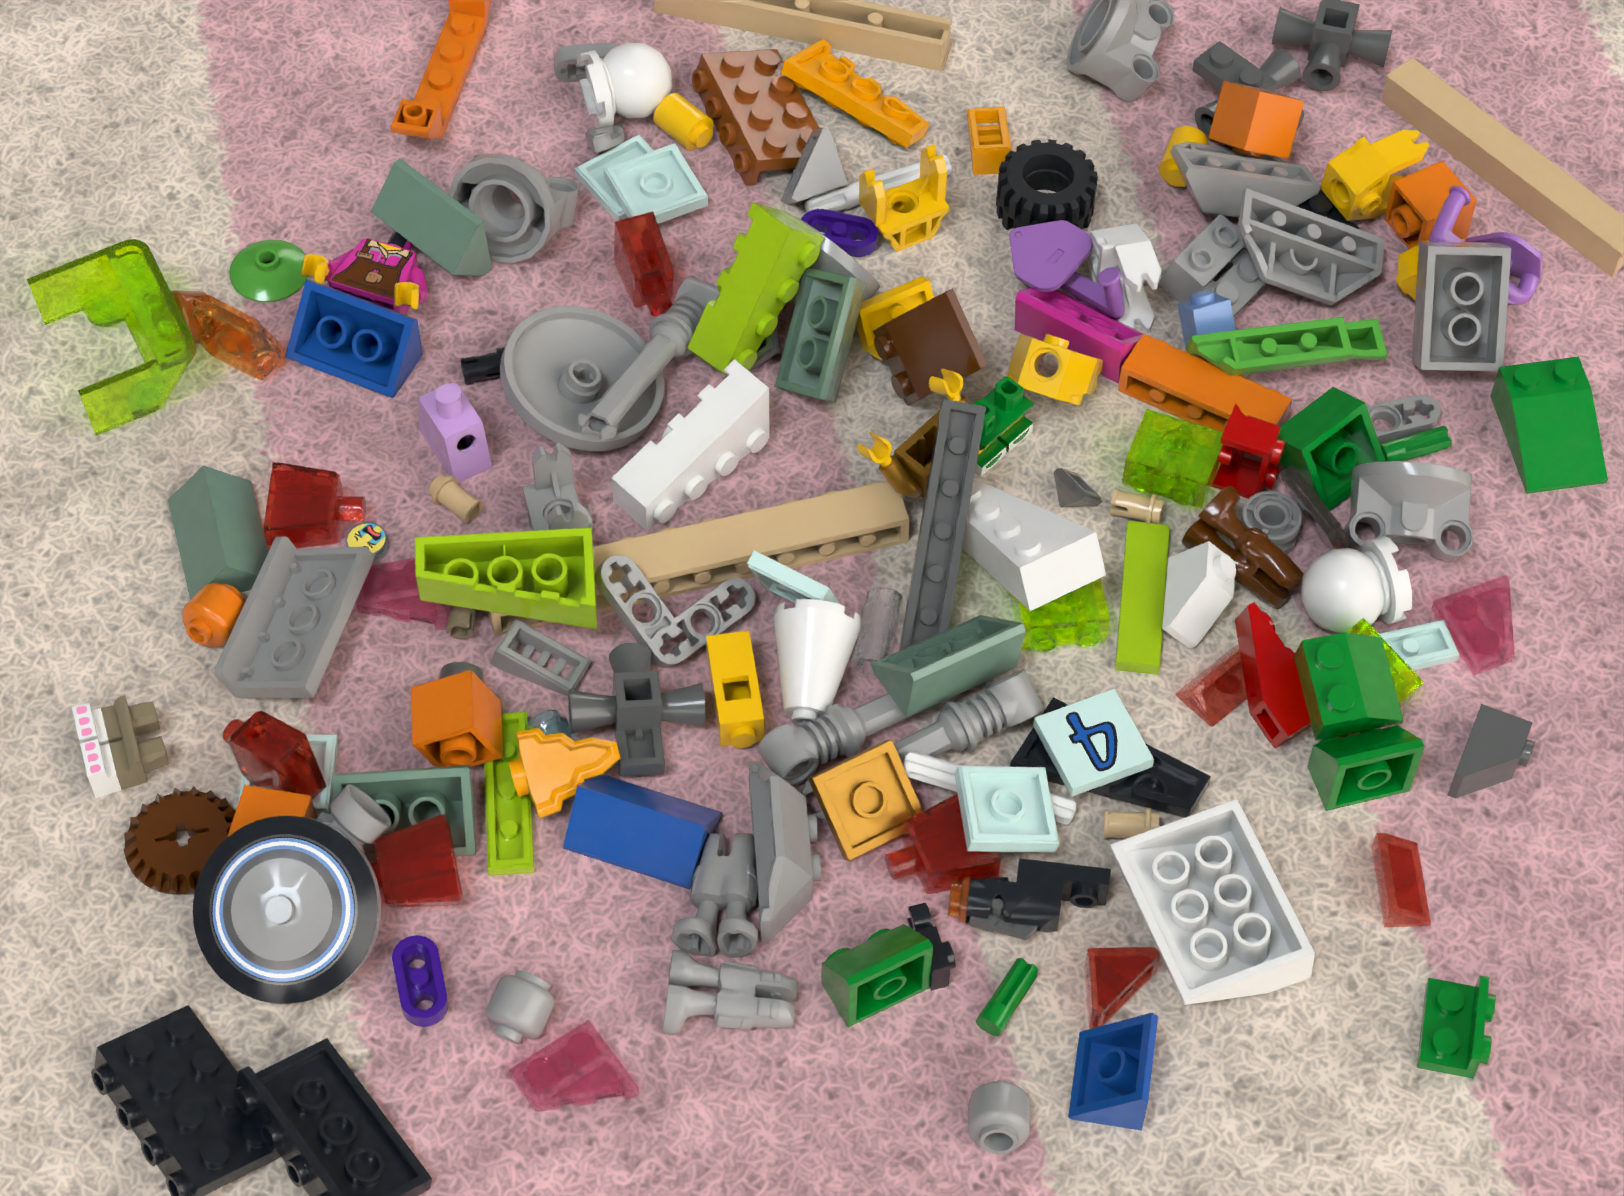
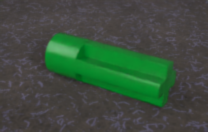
[1380,426,1452,462]
[976,958,1039,1036]

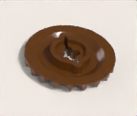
[123,786,236,895]

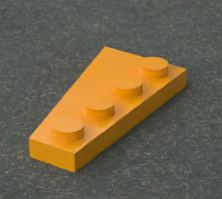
[781,39,930,148]

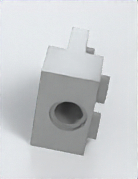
[1158,213,1267,317]

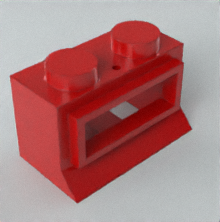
[1211,403,1286,499]

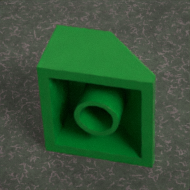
[1278,387,1386,514]
[1294,632,1403,740]
[1307,725,1425,811]
[821,924,933,1027]

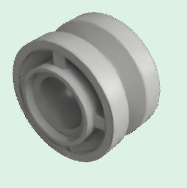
[1240,491,1302,554]

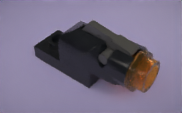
[948,858,1111,940]

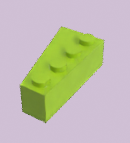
[687,203,825,375]
[415,527,597,629]

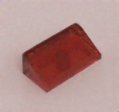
[1175,645,1247,727]
[1371,833,1431,928]

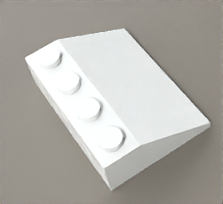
[1110,799,1315,1005]

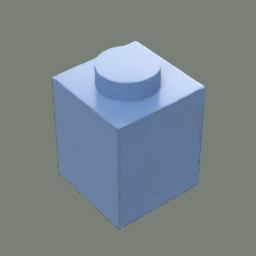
[1177,290,1236,357]

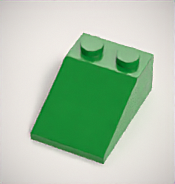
[1490,356,1608,494]

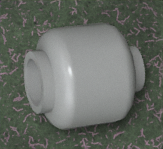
[486,970,555,1044]
[968,1080,1031,1154]

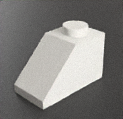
[1162,541,1236,648]

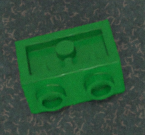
[1416,975,1496,1079]

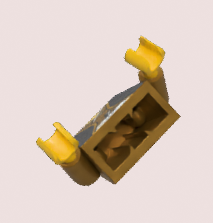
[857,368,968,500]

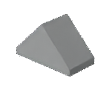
[780,127,848,204]

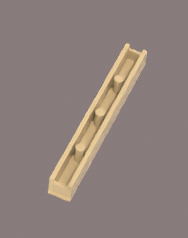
[653,0,952,71]
[1382,57,1624,278]

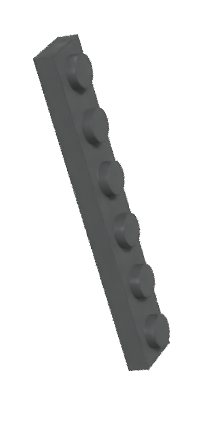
[899,399,986,651]

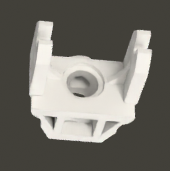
[1087,224,1162,333]

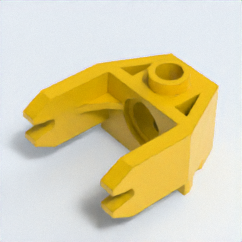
[1320,130,1430,220]
[859,144,950,252]
[1007,334,1103,406]

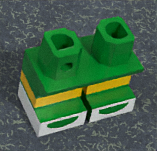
[973,376,1035,476]

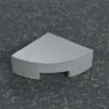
[585,123,626,153]

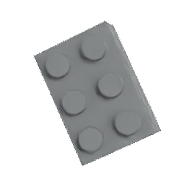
[1412,241,1511,371]

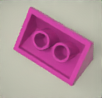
[1014,288,1143,384]

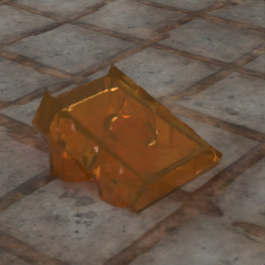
[192,295,285,380]

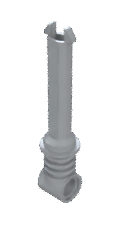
[578,276,720,440]
[801,669,1044,820]
[758,678,993,786]

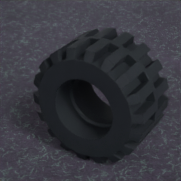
[996,139,1098,230]

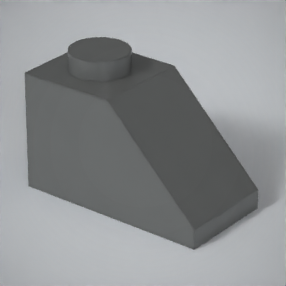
[1448,704,1535,798]

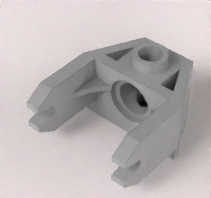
[522,443,593,531]

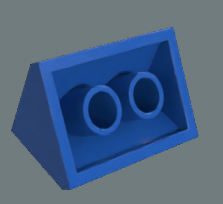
[285,279,423,398]
[563,774,722,890]

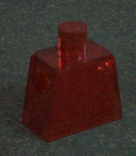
[614,211,674,317]
[263,462,366,550]
[223,711,327,800]
[885,793,1001,894]
[370,814,465,908]

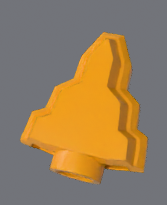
[509,728,621,819]

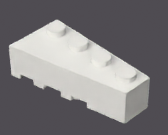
[612,359,770,531]
[962,480,1106,611]

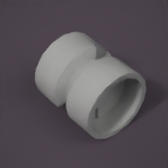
[315,785,392,854]

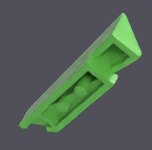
[1185,317,1388,376]

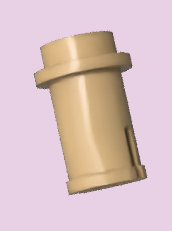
[428,474,483,524]
[1110,489,1165,524]
[1104,808,1159,839]

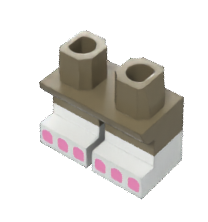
[72,695,169,798]

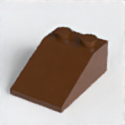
[873,288,988,405]

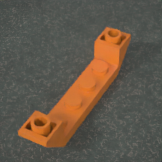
[391,0,491,139]

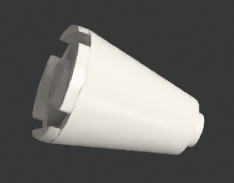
[774,599,861,726]

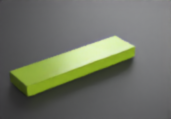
[1115,521,1170,675]
[484,712,534,876]

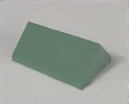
[371,159,492,276]
[775,268,867,402]
[168,466,268,600]
[871,615,1026,717]
[332,765,476,862]

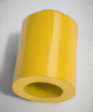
[653,93,713,151]
[1159,126,1209,187]

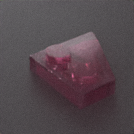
[356,558,448,630]
[1431,575,1515,675]
[509,1020,639,1112]

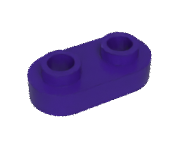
[801,209,878,257]
[392,935,449,1027]

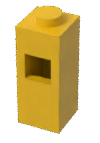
[706,631,764,748]

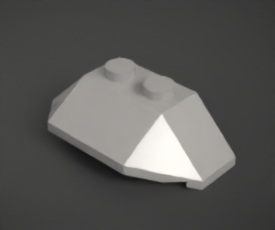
[1171,141,1321,218]
[1238,188,1385,306]
[749,761,821,942]

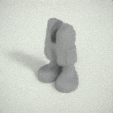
[672,833,758,957]
[662,950,798,1035]

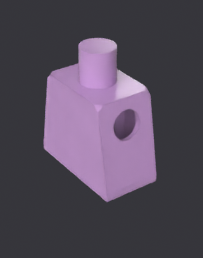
[418,383,492,483]

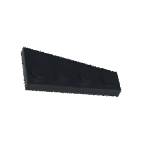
[1010,697,1211,818]

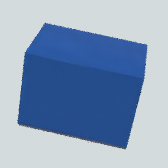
[1068,1013,1158,1131]

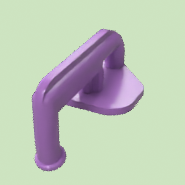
[1429,186,1542,305]
[1009,220,1125,319]

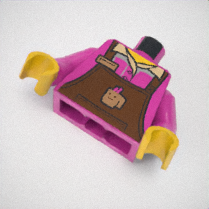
[301,232,429,315]

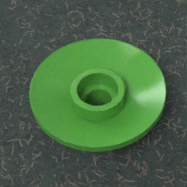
[229,240,309,302]

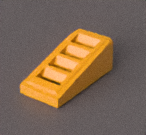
[967,107,1012,175]

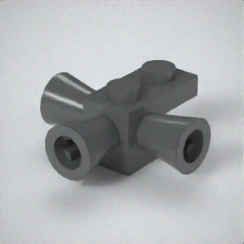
[1272,0,1393,91]
[1192,41,1304,141]
[568,643,705,777]

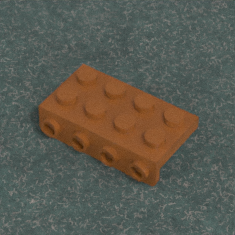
[692,49,819,186]

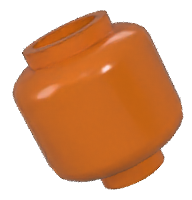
[182,583,245,647]

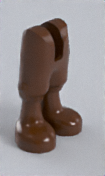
[1182,485,1304,609]

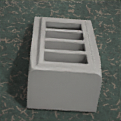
[490,619,591,696]

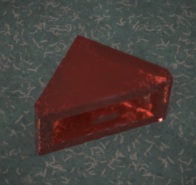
[1084,947,1160,1029]

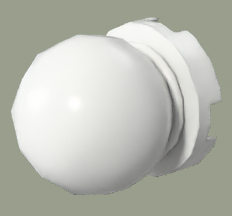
[577,43,672,129]
[1300,536,1412,633]

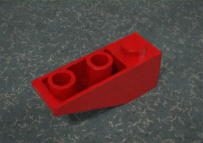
[1235,601,1312,748]

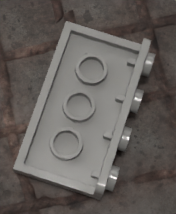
[215,536,375,698]

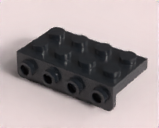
[91,1005,281,1196]
[234,1038,432,1196]

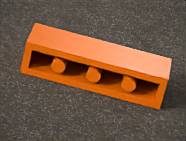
[1118,333,1292,437]

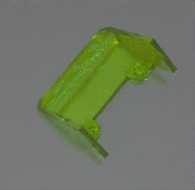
[26,239,196,436]

